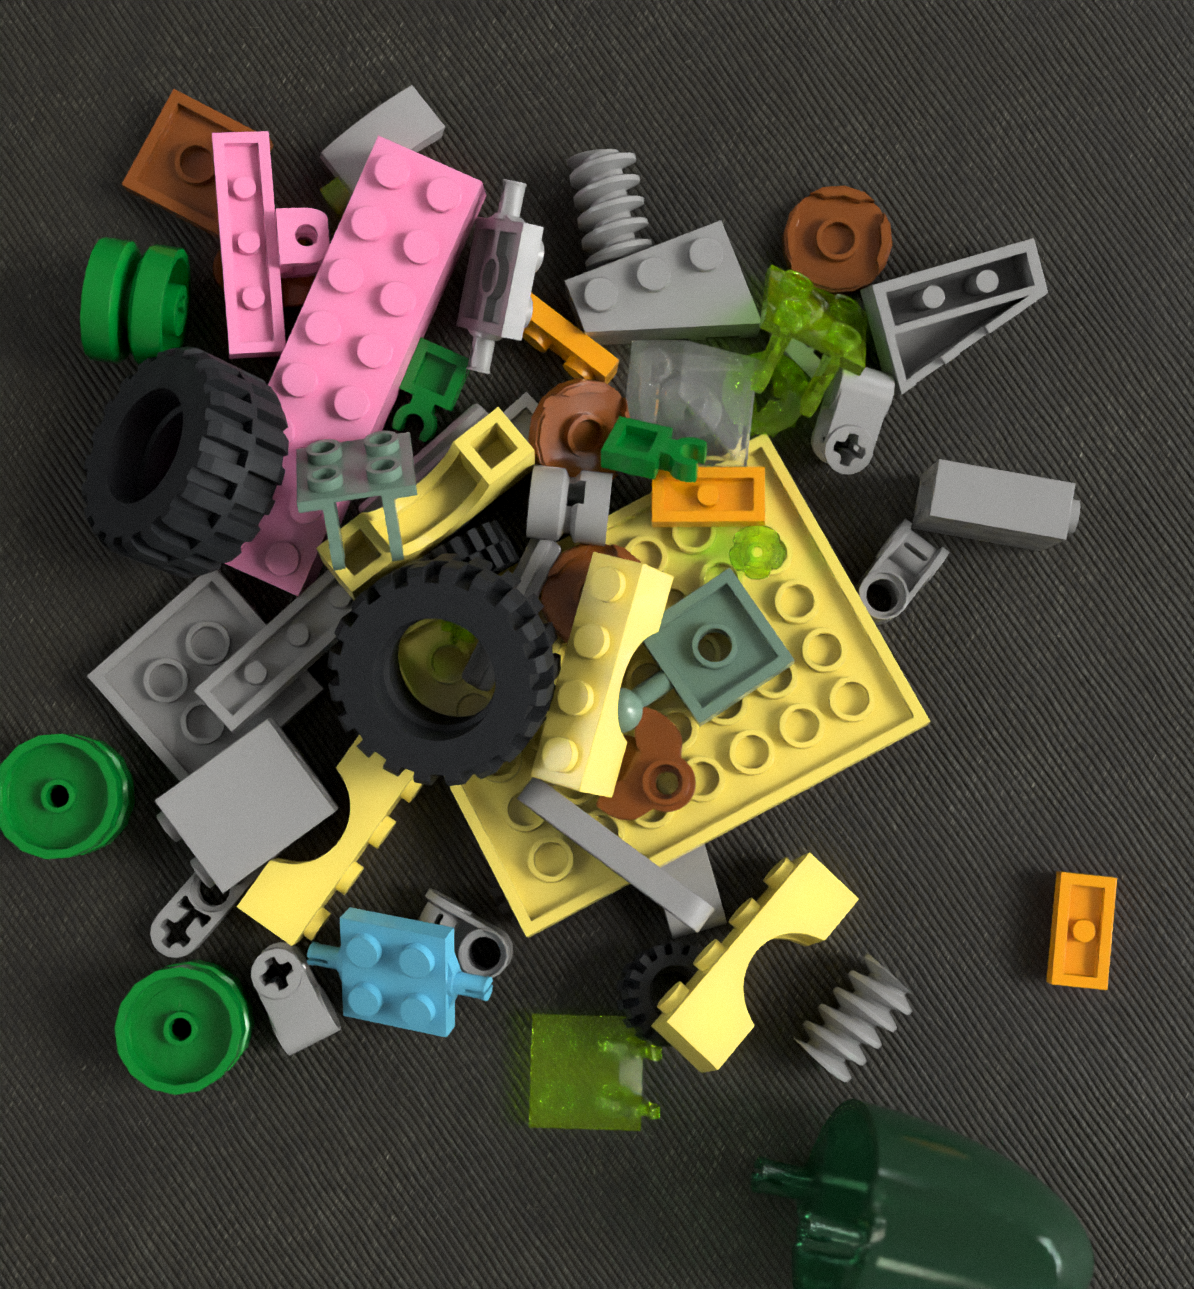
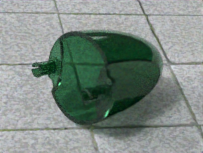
[751,1098,1095,1289]

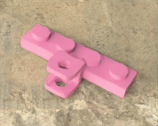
[212,131,330,359]

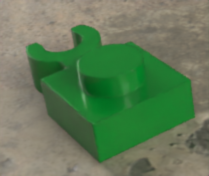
[393,338,470,443]
[601,416,707,482]

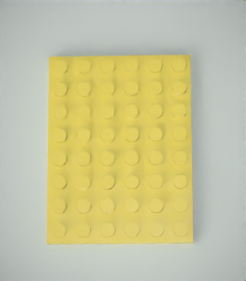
[398,432,930,938]

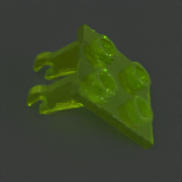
[750,264,867,418]
[529,1013,662,1131]

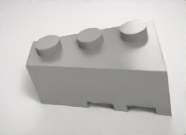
[565,220,762,345]
[860,238,1048,395]

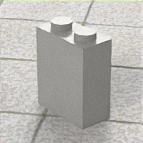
[912,459,1080,551]
[155,717,339,893]

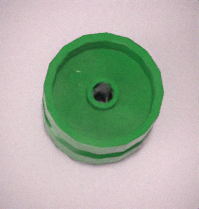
[80,237,191,365]
[0,734,135,859]
[114,959,254,1095]

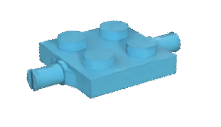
[307,907,493,1037]

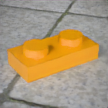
[522,293,619,384]
[652,467,765,527]
[1046,871,1117,990]

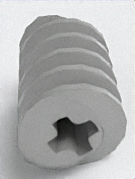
[566,149,652,271]
[794,954,912,1083]

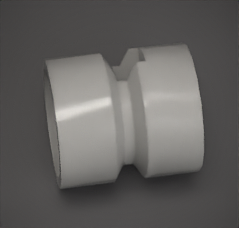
[526,465,613,546]

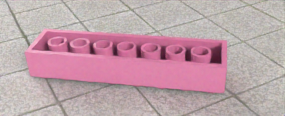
[224,135,486,596]

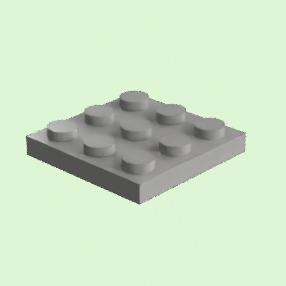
[87,569,326,782]

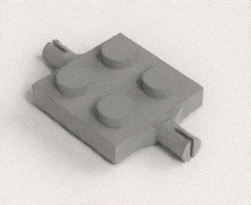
[456,179,544,374]

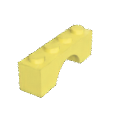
[316,407,535,600]
[531,552,674,798]
[237,735,424,946]
[651,852,859,1073]

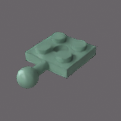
[618,568,795,733]

